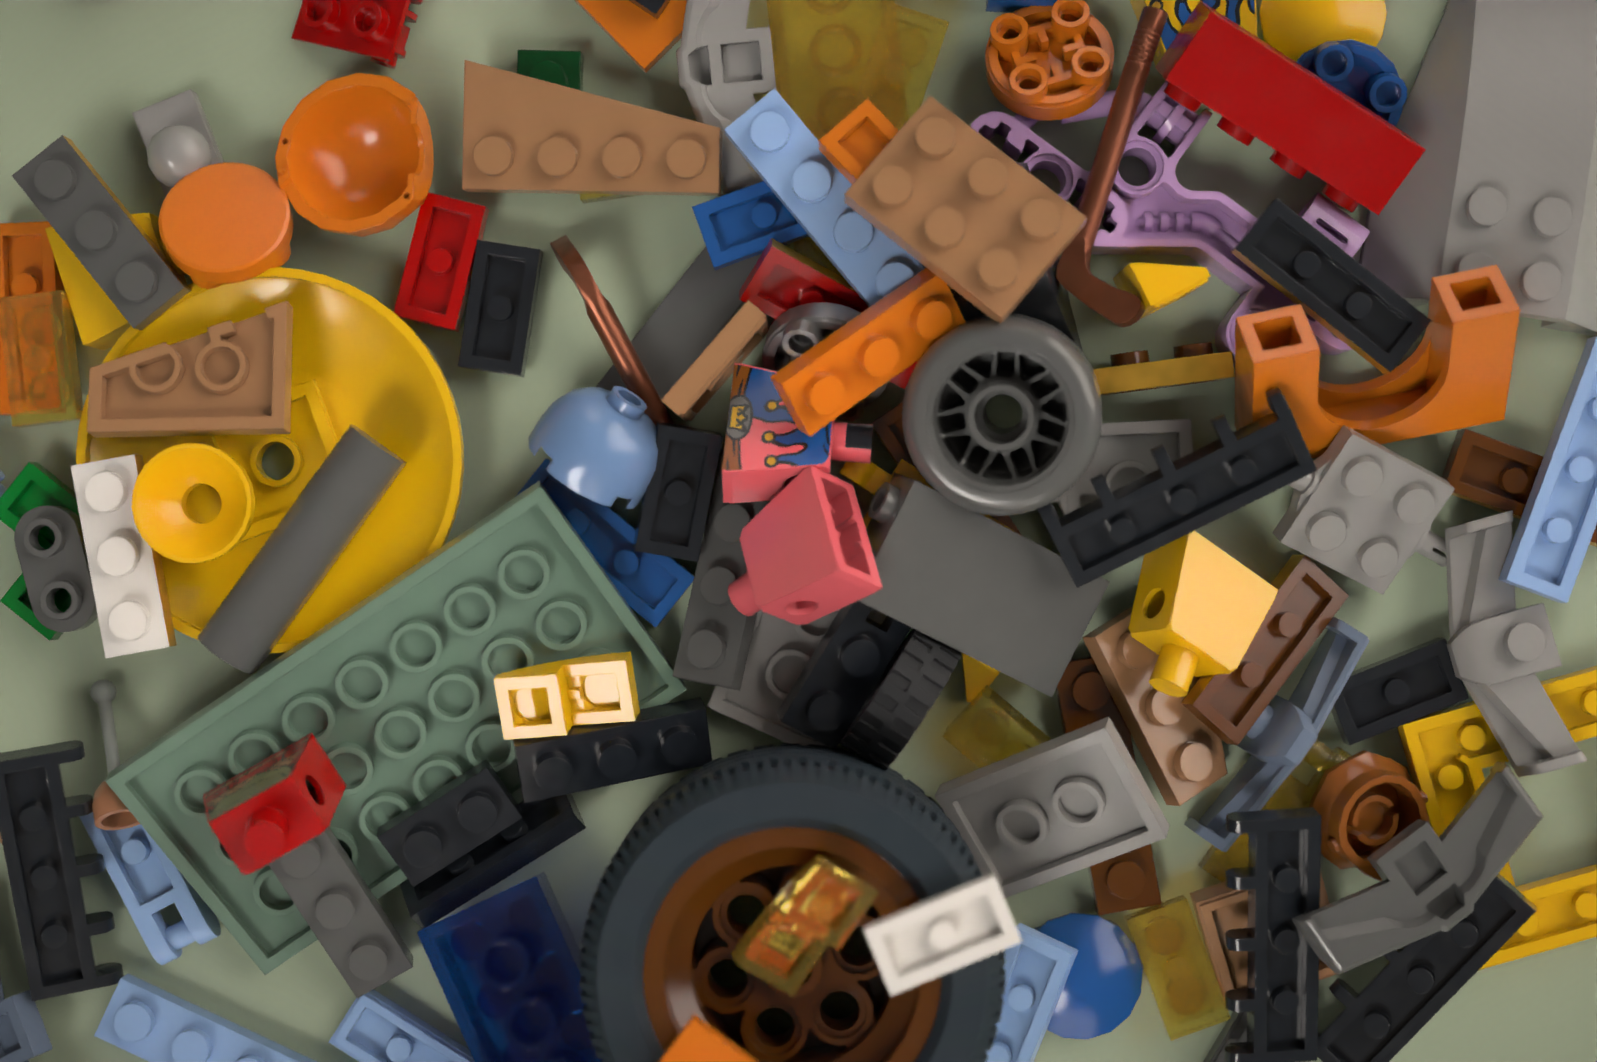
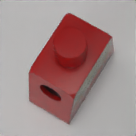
[203,732,346,875]

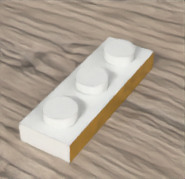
[71,454,177,658]

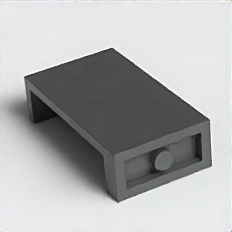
[858,473,1110,697]

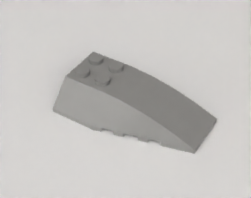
[1359,0,1597,336]

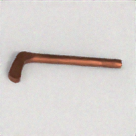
[1056,6,1168,327]
[550,235,712,512]

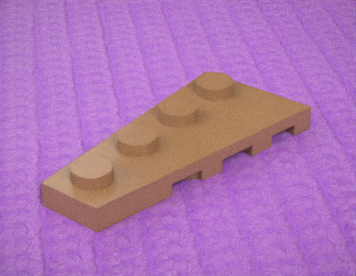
[462,60,722,196]

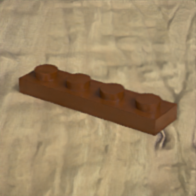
[1055,656,1162,915]

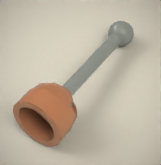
[90,679,140,830]

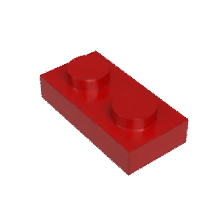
[394,192,489,332]

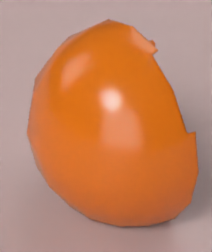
[275,73,434,237]

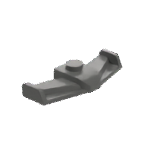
[1292,762,1544,975]

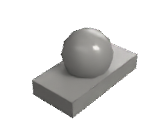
[132,89,224,197]

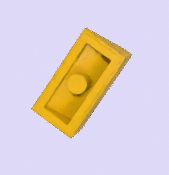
[1113,263,1211,320]

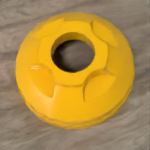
[132,443,255,563]

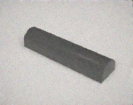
[198,424,407,674]

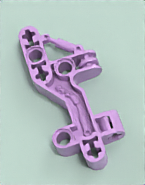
[970,81,1370,367]

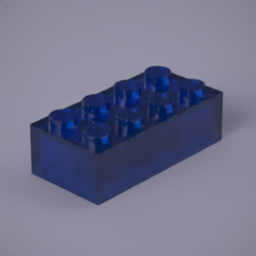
[417,871,603,1062]

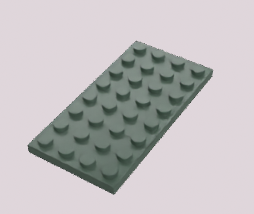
[105,480,687,975]

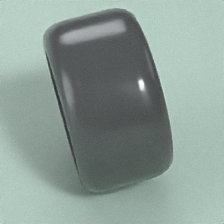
[902,314,1103,516]

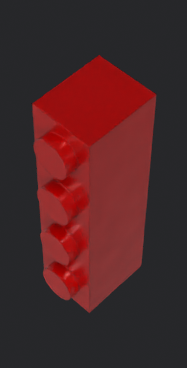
[1155,0,1426,215]

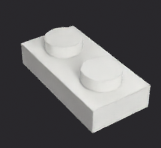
[863,872,1022,996]

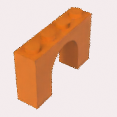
[1234,264,1520,458]

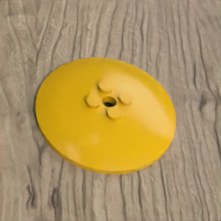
[76,267,464,653]

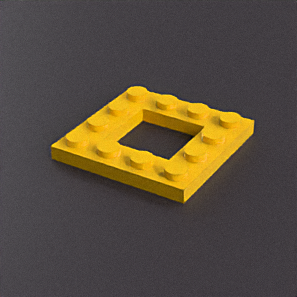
[1397,666,1597,970]

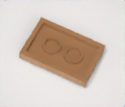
[844,96,1087,323]

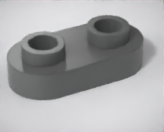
[14,506,98,632]

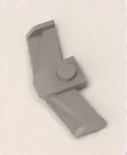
[676,0,776,194]
[1445,510,1587,777]

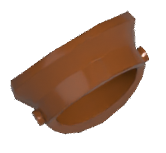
[1308,750,1429,882]

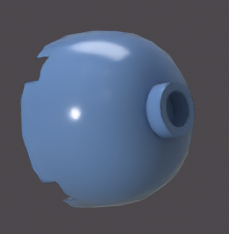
[528,386,658,509]

